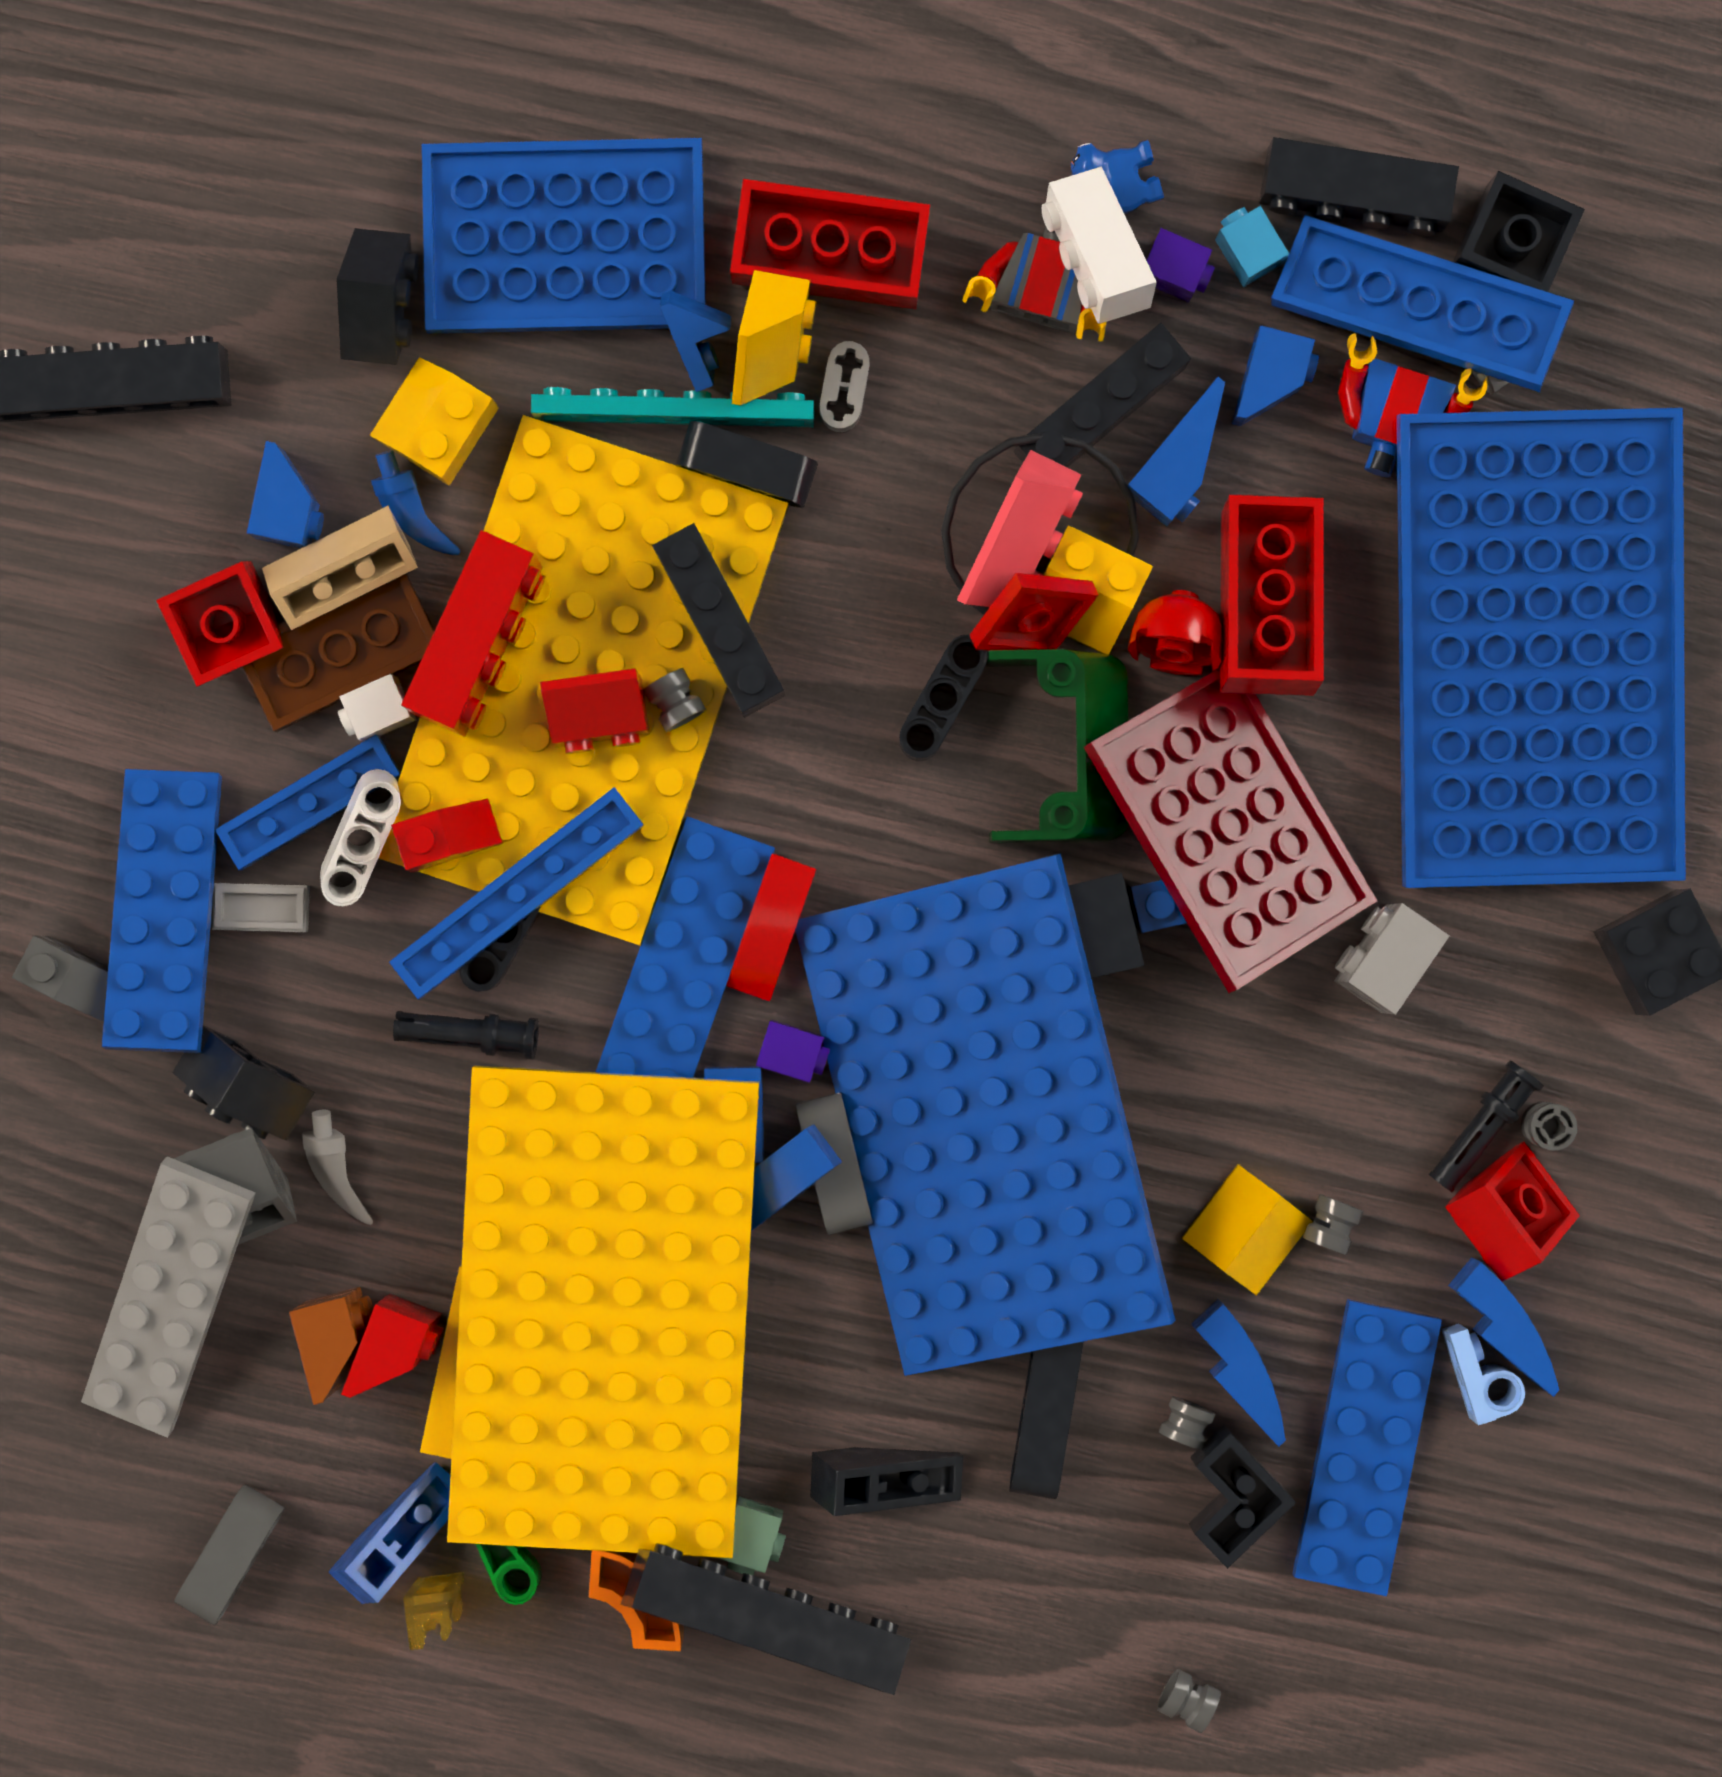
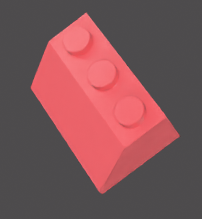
[957,450,1083,607]

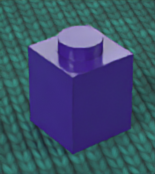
[1147,228,1215,302]
[756,1020,830,1083]

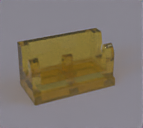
[403,1572,464,1650]

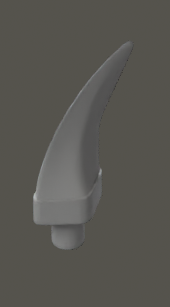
[302,1109,373,1225]

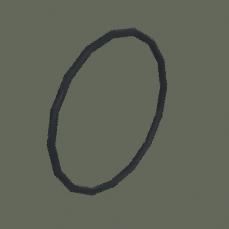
[941,433,1139,615]

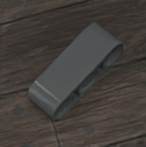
[796,1092,873,1235]
[174,1484,285,1626]

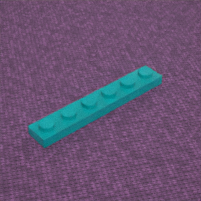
[531,387,814,428]

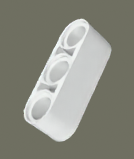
[320,769,401,907]

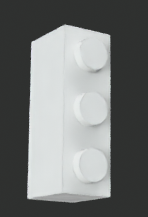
[1042,167,1156,324]

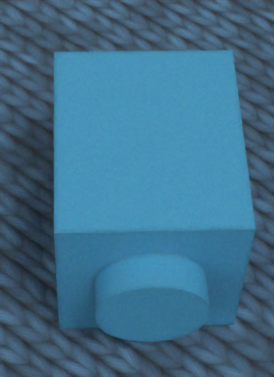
[1215,206,1289,288]

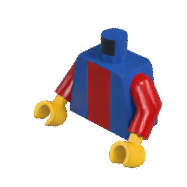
[1338,333,1489,477]

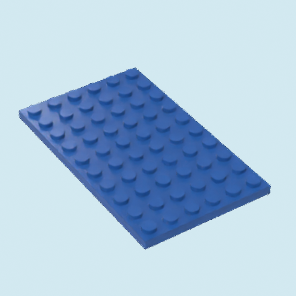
[1396,408,1686,888]
[796,854,1176,1376]

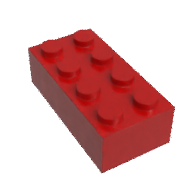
[730,179,930,309]
[1220,495,1324,696]
[401,530,545,737]

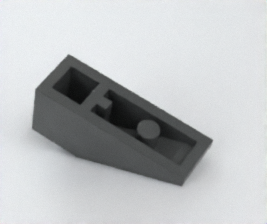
[12,936,108,1022]

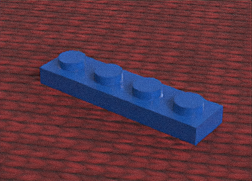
[215,734,401,870]

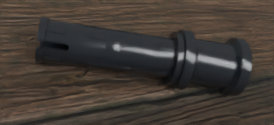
[393,1011,539,1060]
[1428,1060,1544,1193]

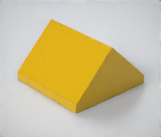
[1181,1164,1313,1296]

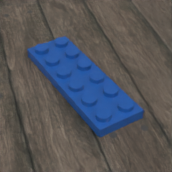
[1271,215,1574,392]
[102,769,222,1053]
[596,816,775,1078]
[1292,1299,1442,1596]

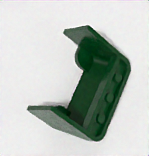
[986,649,1129,843]

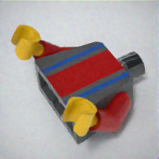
[962,225,1107,341]

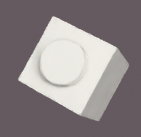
[338,674,416,742]

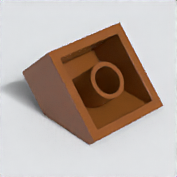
[289,1287,374,1405]

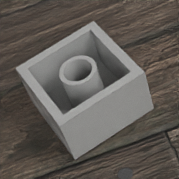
[1334,903,1450,1015]

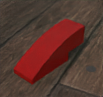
[726,853,817,1002]

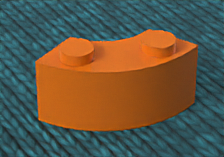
[589,1550,684,1651]

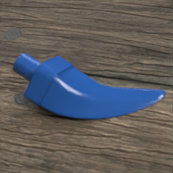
[371,450,460,556]

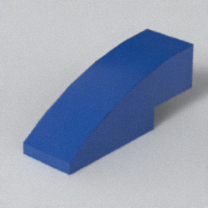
[751,1124,842,1232]
[1448,1257,1560,1397]
[1191,1299,1286,1447]

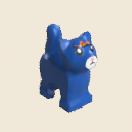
[1070,140,1164,214]

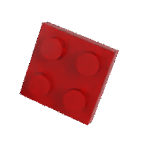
[970,573,1099,650]

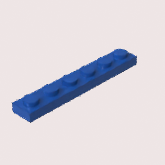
[389,787,644,1000]

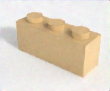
[262,506,418,630]

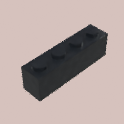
[1259,137,1459,237]
[1014,323,1191,468]
[652,523,785,718]

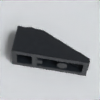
[810,1447,963,1516]

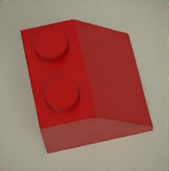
[156,561,284,687]
[540,668,650,754]
[1445,1141,1580,1282]
[341,1294,445,1398]

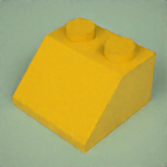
[732,270,816,405]
[370,357,499,486]
[1044,525,1153,654]

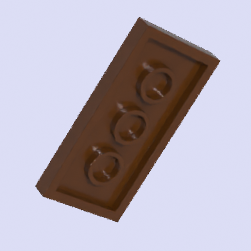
[243,573,435,732]

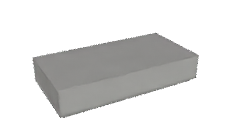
[212,883,310,932]

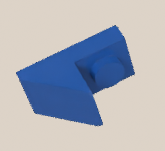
[660,290,732,392]

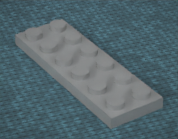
[81,1156,256,1438]

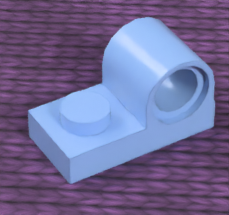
[1441,1323,1525,1425]

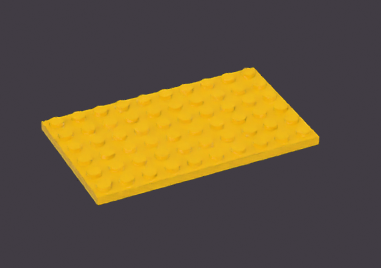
[379,415,789,946]
[447,1066,759,1558]

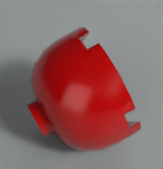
[1128,590,1224,675]

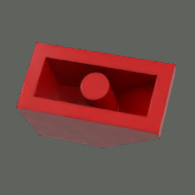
[391,798,503,873]

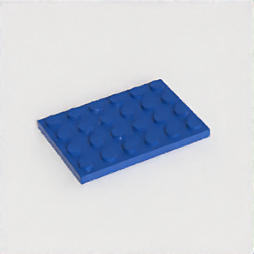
[422,138,706,334]

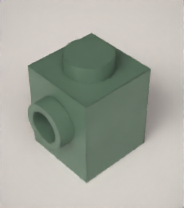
[720,1496,786,1575]

